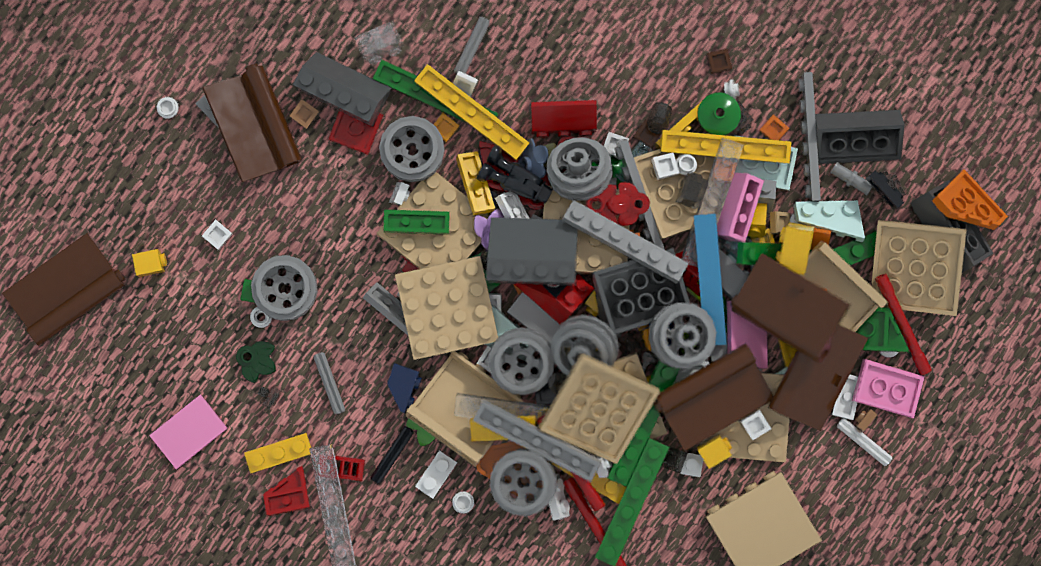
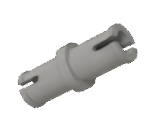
[830,162,873,196]

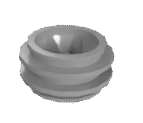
[379,116,445,182]
[547,137,612,201]
[251,255,318,321]
[649,303,716,369]
[551,315,619,375]
[489,328,554,395]
[490,449,557,516]

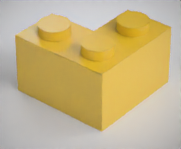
[776,222,815,275]

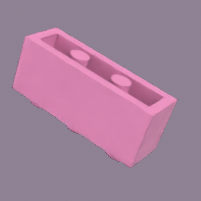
[717,173,764,242]

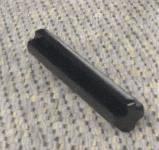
[370,426,414,484]

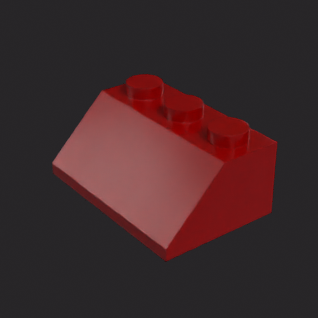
[531,100,597,138]

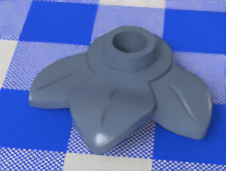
[517,138,548,178]

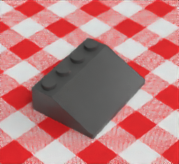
[487,217,578,286]
[592,248,690,334]

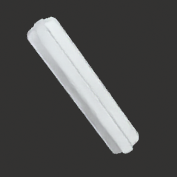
[837,418,892,466]

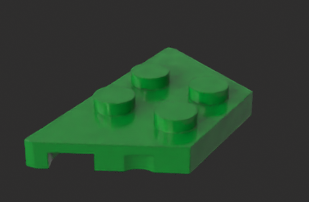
[856,307,909,353]

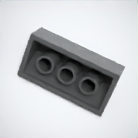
[293,52,392,127]
[815,110,905,164]
[910,180,994,273]

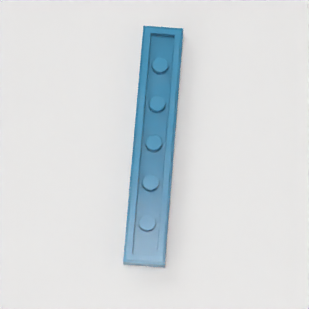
[694,213,727,345]

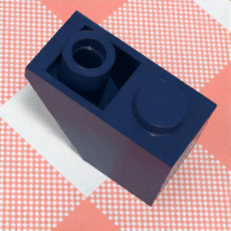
[387,363,422,413]

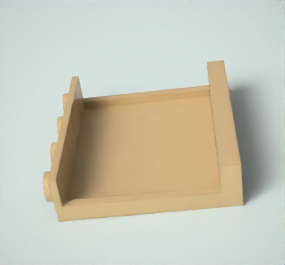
[799,241,887,332]
[405,351,523,467]
[705,471,822,566]

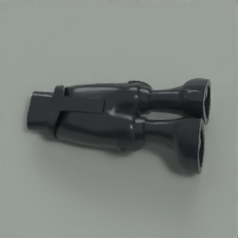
[476,144,553,204]

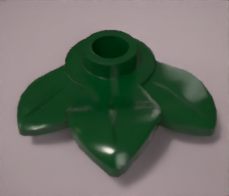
[236,341,276,383]

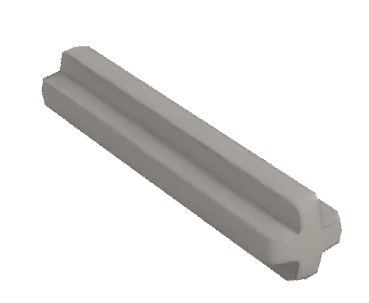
[454,17,490,75]
[313,352,345,415]

